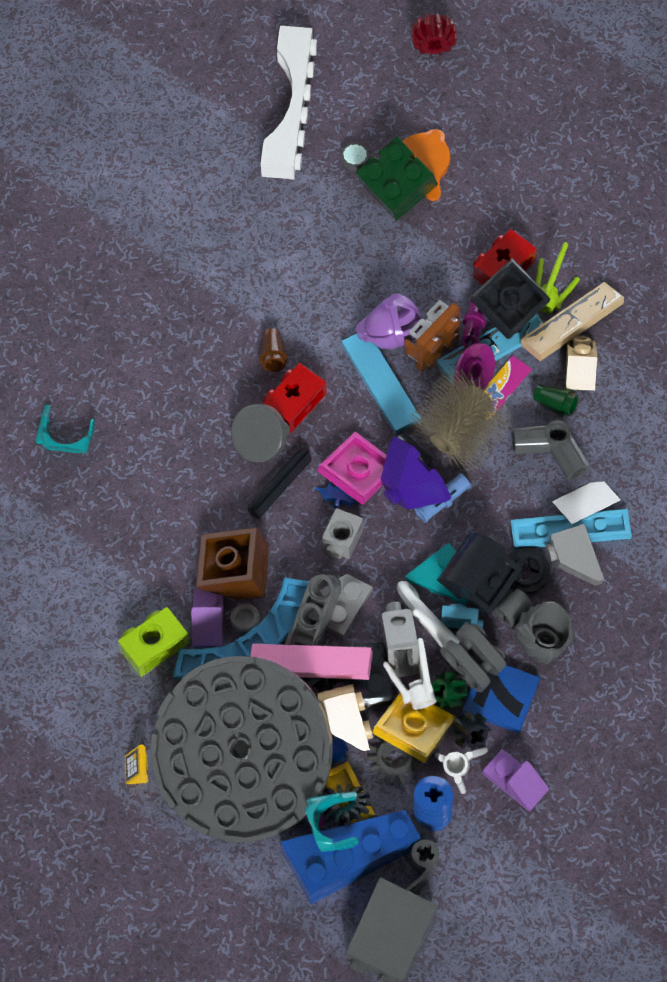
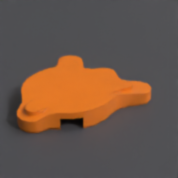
[403,129,450,201]

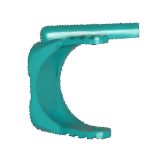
[35,405,96,454]
[305,791,359,852]

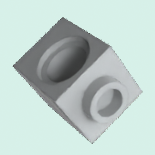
[322,508,363,559]

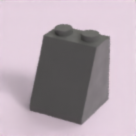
[346,877,438,982]

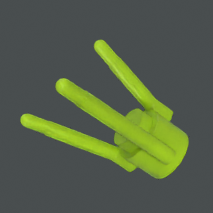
[535,242,580,314]

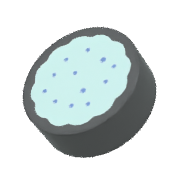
[341,143,369,171]

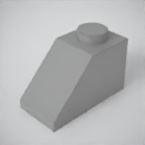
[545,524,604,586]

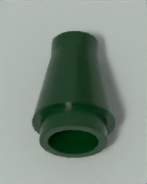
[533,384,579,417]

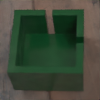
[356,136,438,221]

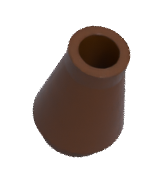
[259,328,288,372]

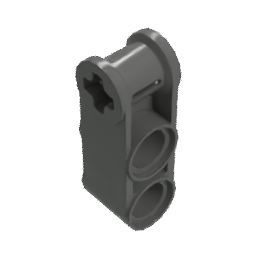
[285,574,342,646]

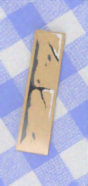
[521,282,624,361]

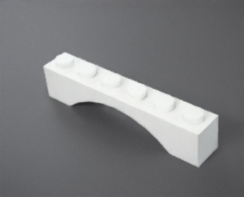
[261,26,317,179]

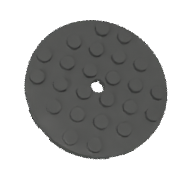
[150,656,333,843]

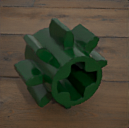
[431,671,467,709]

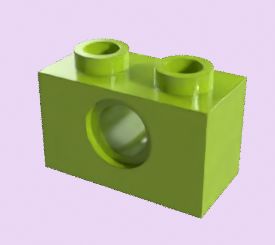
[118,607,190,677]

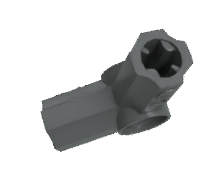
[512,420,590,480]

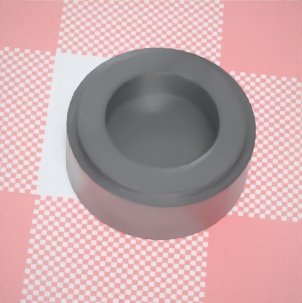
[230,604,260,634]

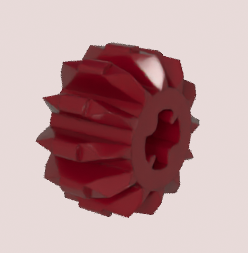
[411,12,457,56]

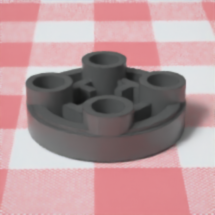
[231,403,290,462]

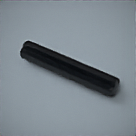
[247,448,312,518]

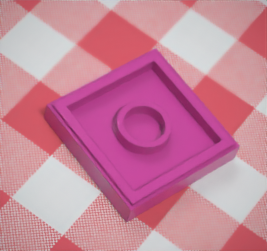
[317,432,387,506]

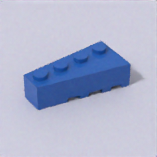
[280,810,420,905]

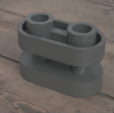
[440,623,506,693]

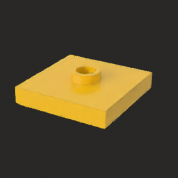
[372,689,456,763]

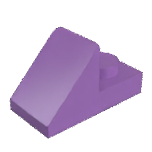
[191,589,224,647]
[482,749,549,812]

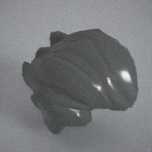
[515,601,575,665]

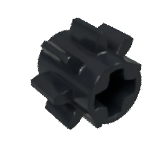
[450,711,491,751]

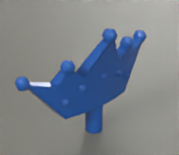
[316,483,358,509]

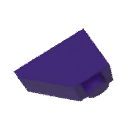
[380,436,452,510]

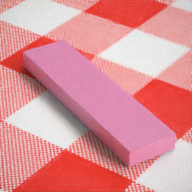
[250,644,373,680]

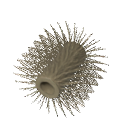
[409,369,514,472]

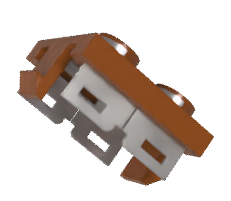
[404,300,460,372]

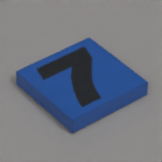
[463,665,541,734]

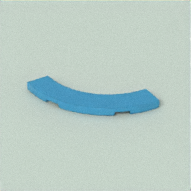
[173,577,309,680]

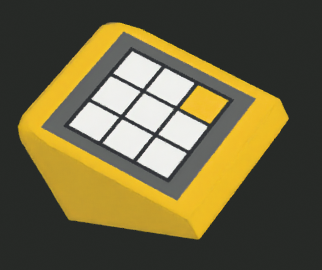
[125,745,149,784]

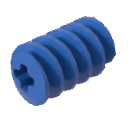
[413,776,454,831]

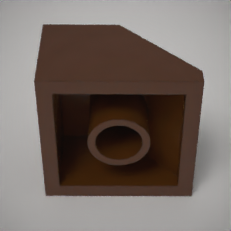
[196,527,269,600]

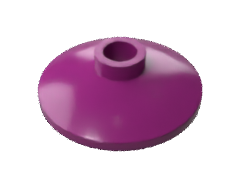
[454,343,495,392]

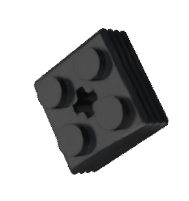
[470,259,550,339]
[328,642,393,708]

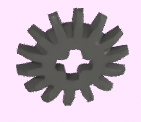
[368,737,421,784]

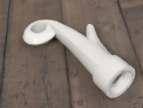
[397,581,460,648]

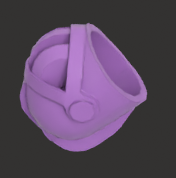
[355,293,423,349]

